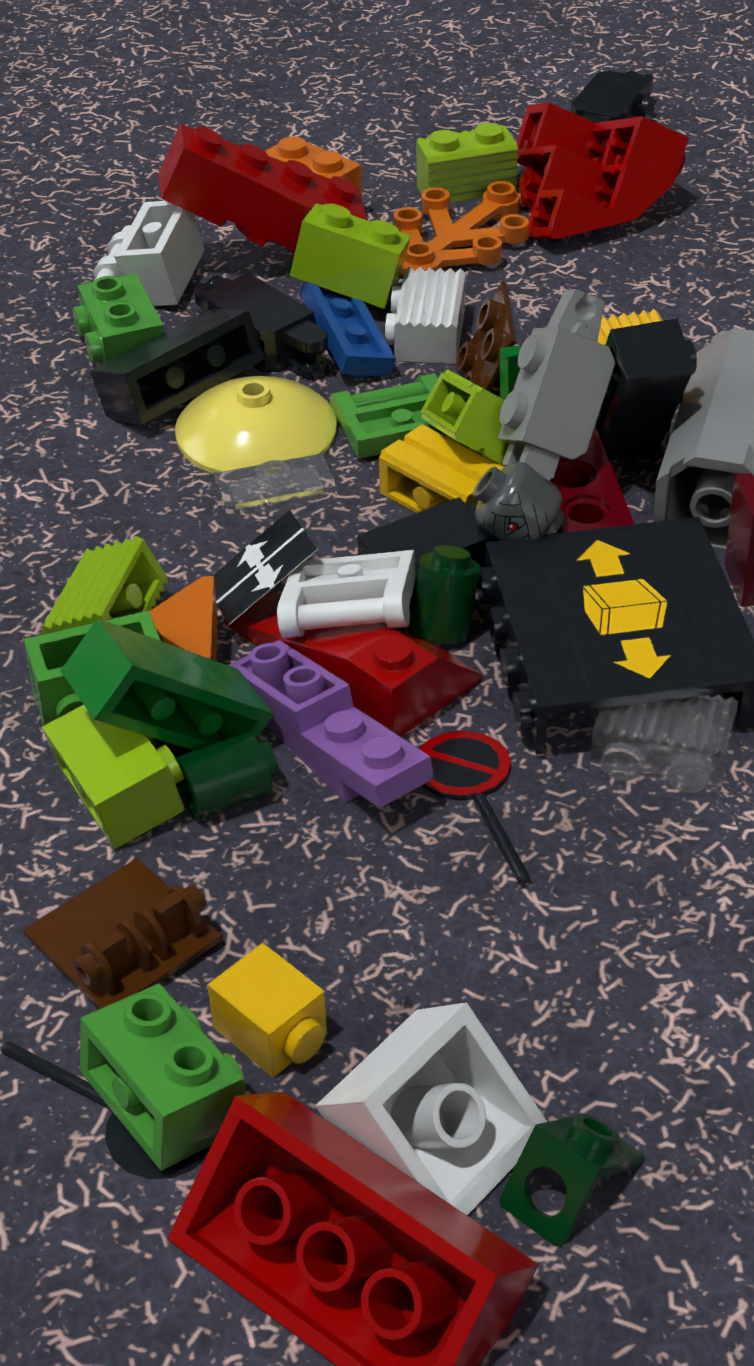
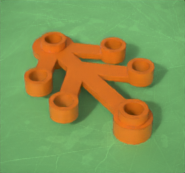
[394,181,529,278]

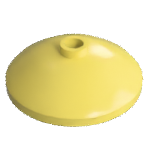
[175,376,337,479]

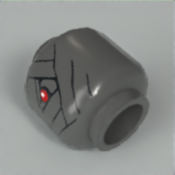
[473,462,565,540]

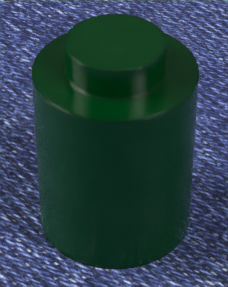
[408,545,481,644]
[175,731,279,821]

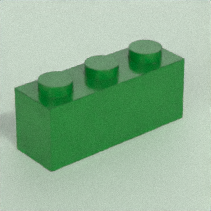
[60,618,274,751]

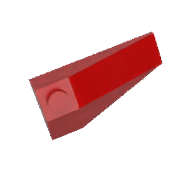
[224,591,483,737]

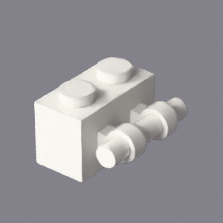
[93,201,205,306]

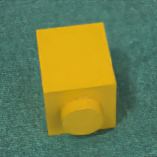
[207,942,327,1078]

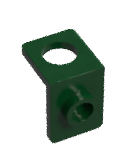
[499,1114,644,1246]

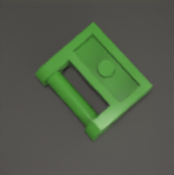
[330,373,448,459]

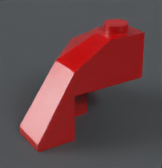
[516,102,689,240]

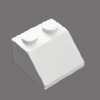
[315,1002,547,1215]

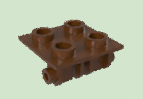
[455,282,516,397]
[23,858,223,1009]

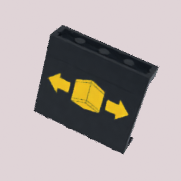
[477,517,754,755]

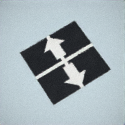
[212,510,318,625]

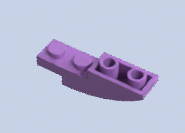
[228,640,434,808]

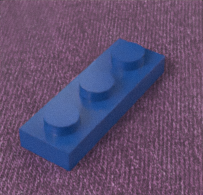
[300,281,396,379]

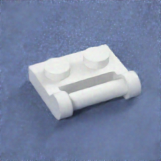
[277,550,417,638]

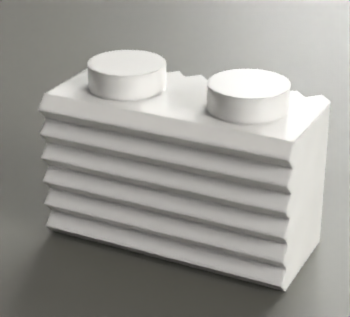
[385,267,465,364]

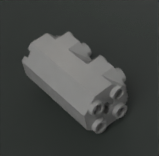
[653,328,754,554]

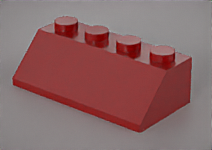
[167,1092,539,1366]

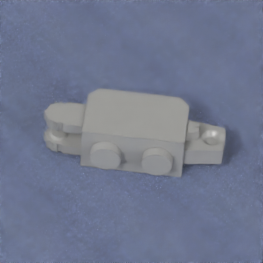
[498,289,615,481]

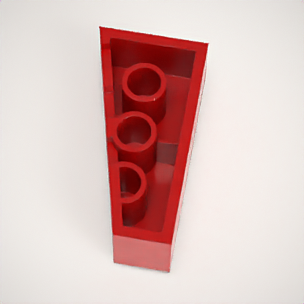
[158,124,367,261]

